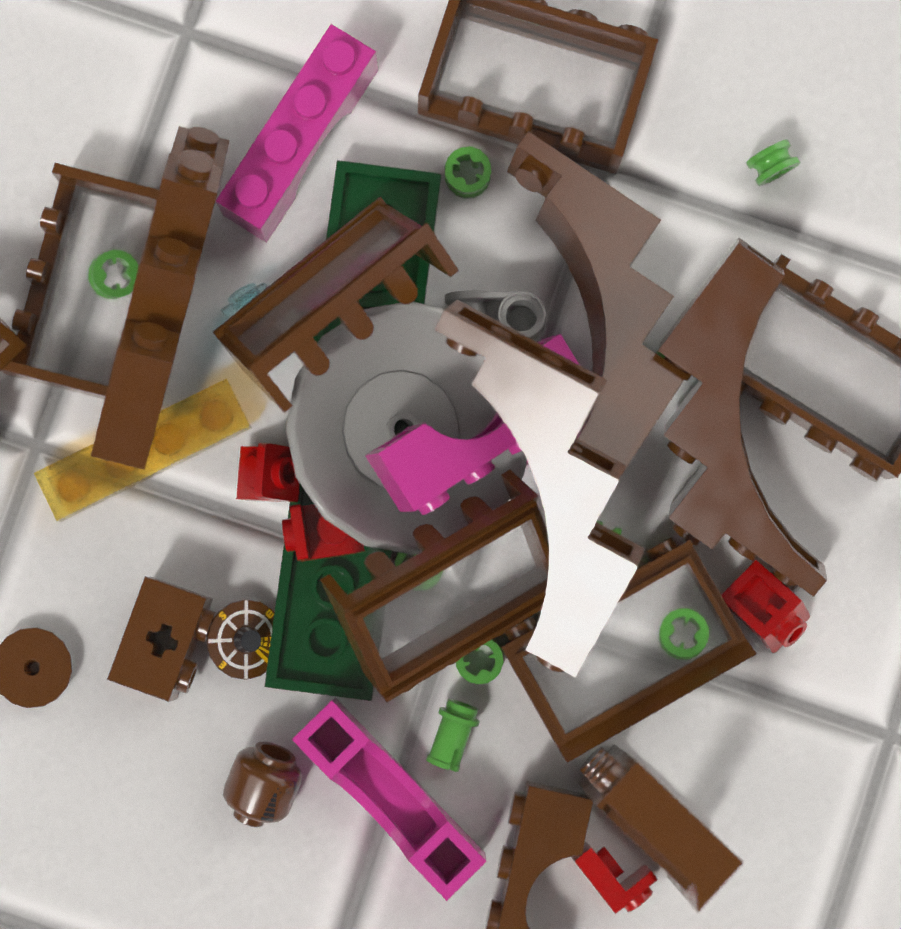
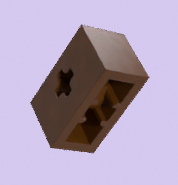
[107,576,217,702]

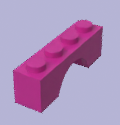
[215,24,378,243]
[365,334,579,515]
[292,697,487,901]

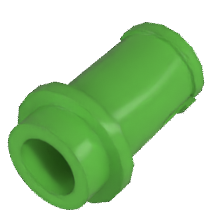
[426,699,480,772]

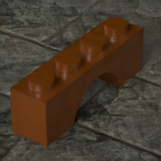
[485,781,593,929]

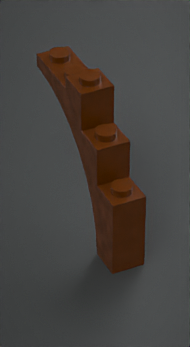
[91,126,230,470]
[658,237,827,597]

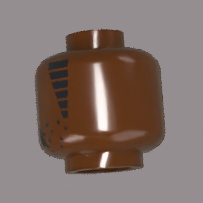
[223,741,302,827]

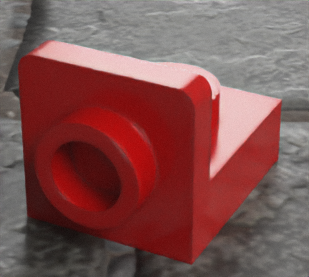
[236,443,300,502]
[282,504,365,562]
[721,560,810,653]
[571,842,658,914]

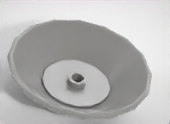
[286,302,527,555]

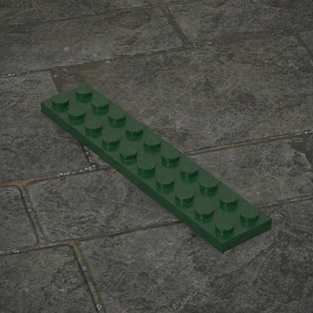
[264,160,442,701]

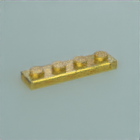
[34,378,252,522]

